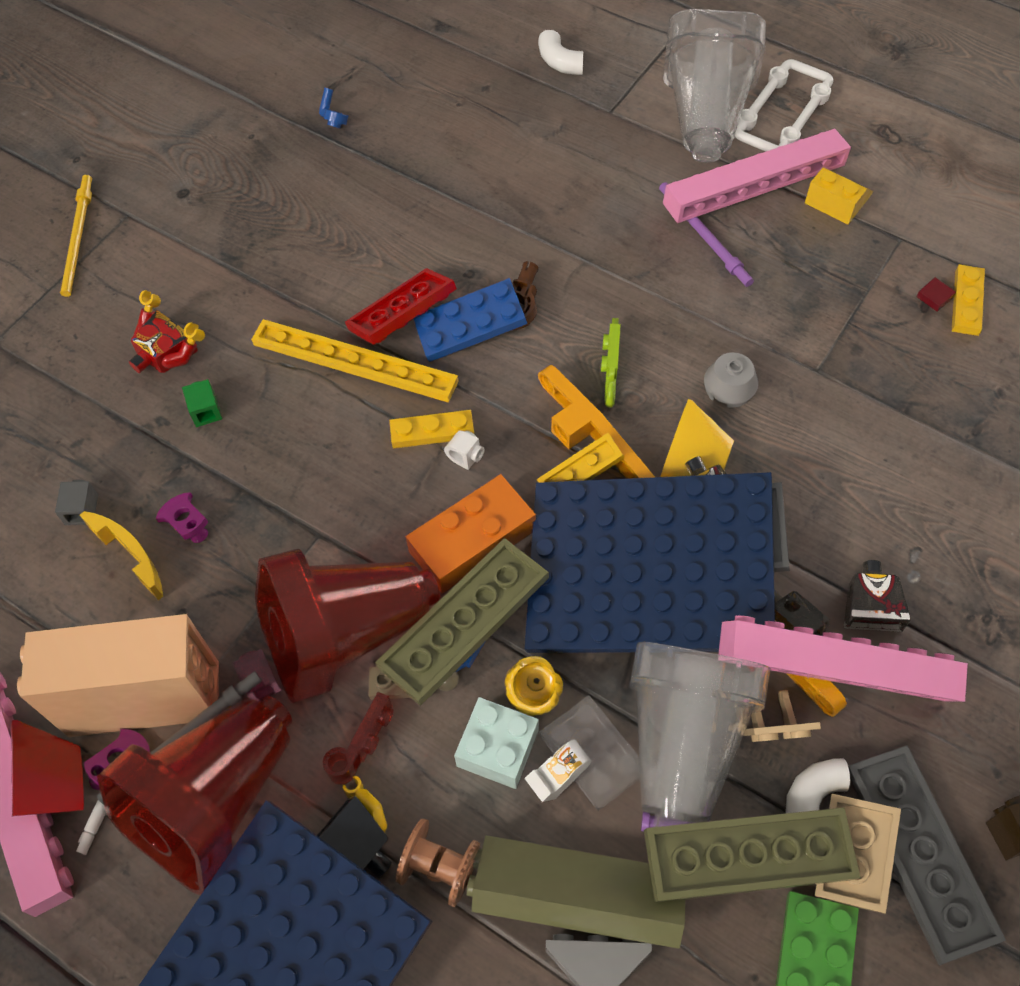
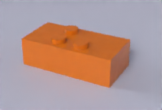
[405,474,536,594]

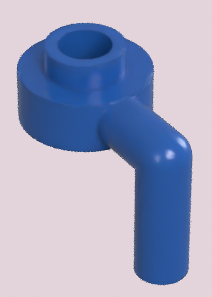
[319,87,349,128]

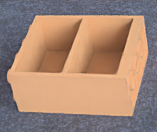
[17,614,219,737]

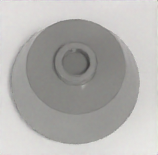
[704,352,758,408]

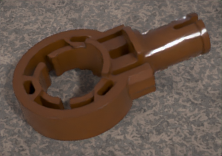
[511,261,539,330]

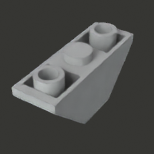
[546,934,652,986]

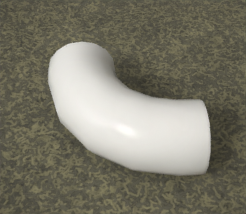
[538,30,583,75]
[786,758,850,813]

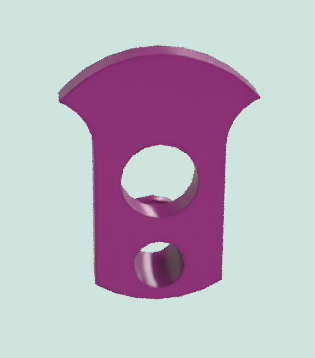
[156,492,208,543]
[84,729,150,790]

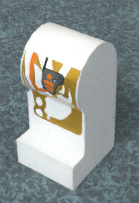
[525,739,592,802]

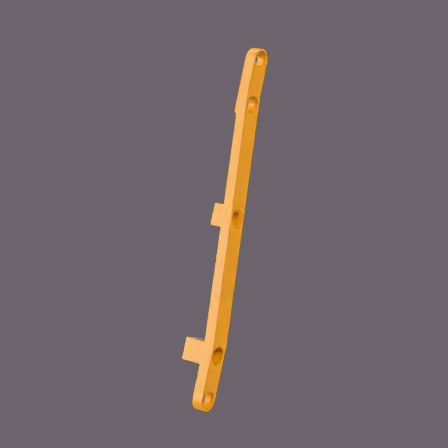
[538,365,847,717]

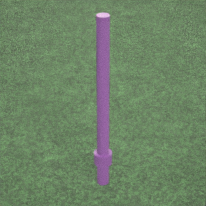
[659,182,754,287]

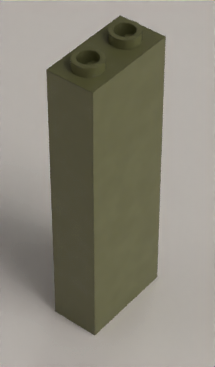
[467,835,686,949]

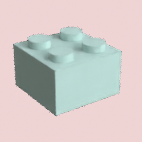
[454,697,539,789]

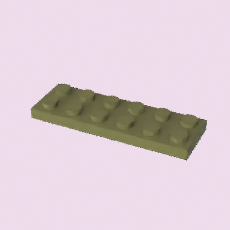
[375,538,549,706]
[644,808,860,902]

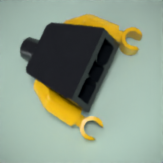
[317,776,392,878]

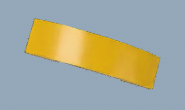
[80,511,163,600]

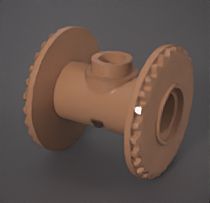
[396,819,480,907]

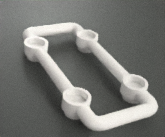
[734,59,833,152]

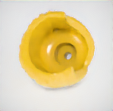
[505,656,563,716]

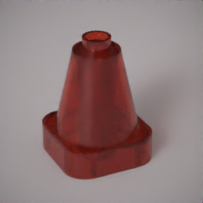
[255,548,439,703]
[97,696,292,895]

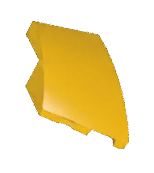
[660,399,734,477]

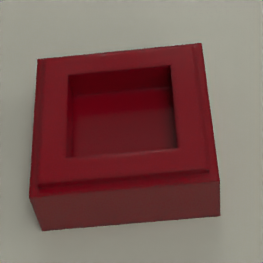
[916,277,956,312]

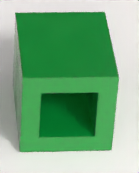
[182,379,222,428]

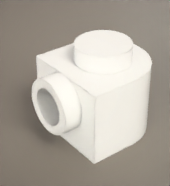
[444,431,484,470]

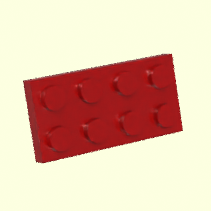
[345,268,457,345]

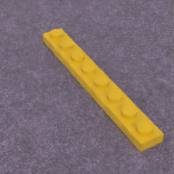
[251,319,459,403]

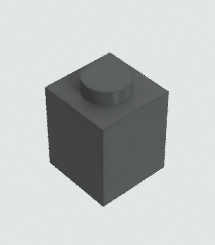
[55,479,98,525]

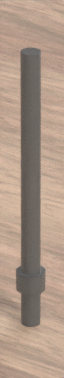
[97,671,263,805]

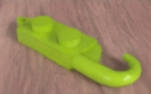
[601,318,621,408]

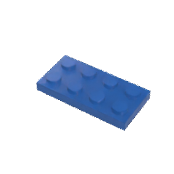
[413,278,527,362]

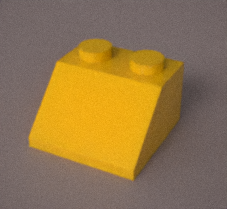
[805,167,873,225]

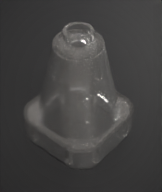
[663,9,767,163]
[629,642,771,827]

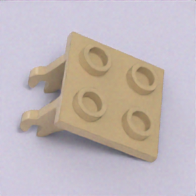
[741,690,821,742]

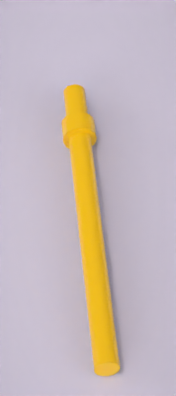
[60,175,92,297]

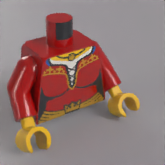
[129,290,205,373]

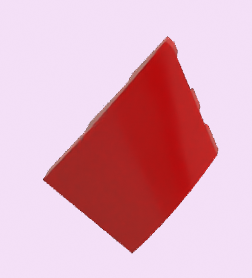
[11,720,84,817]

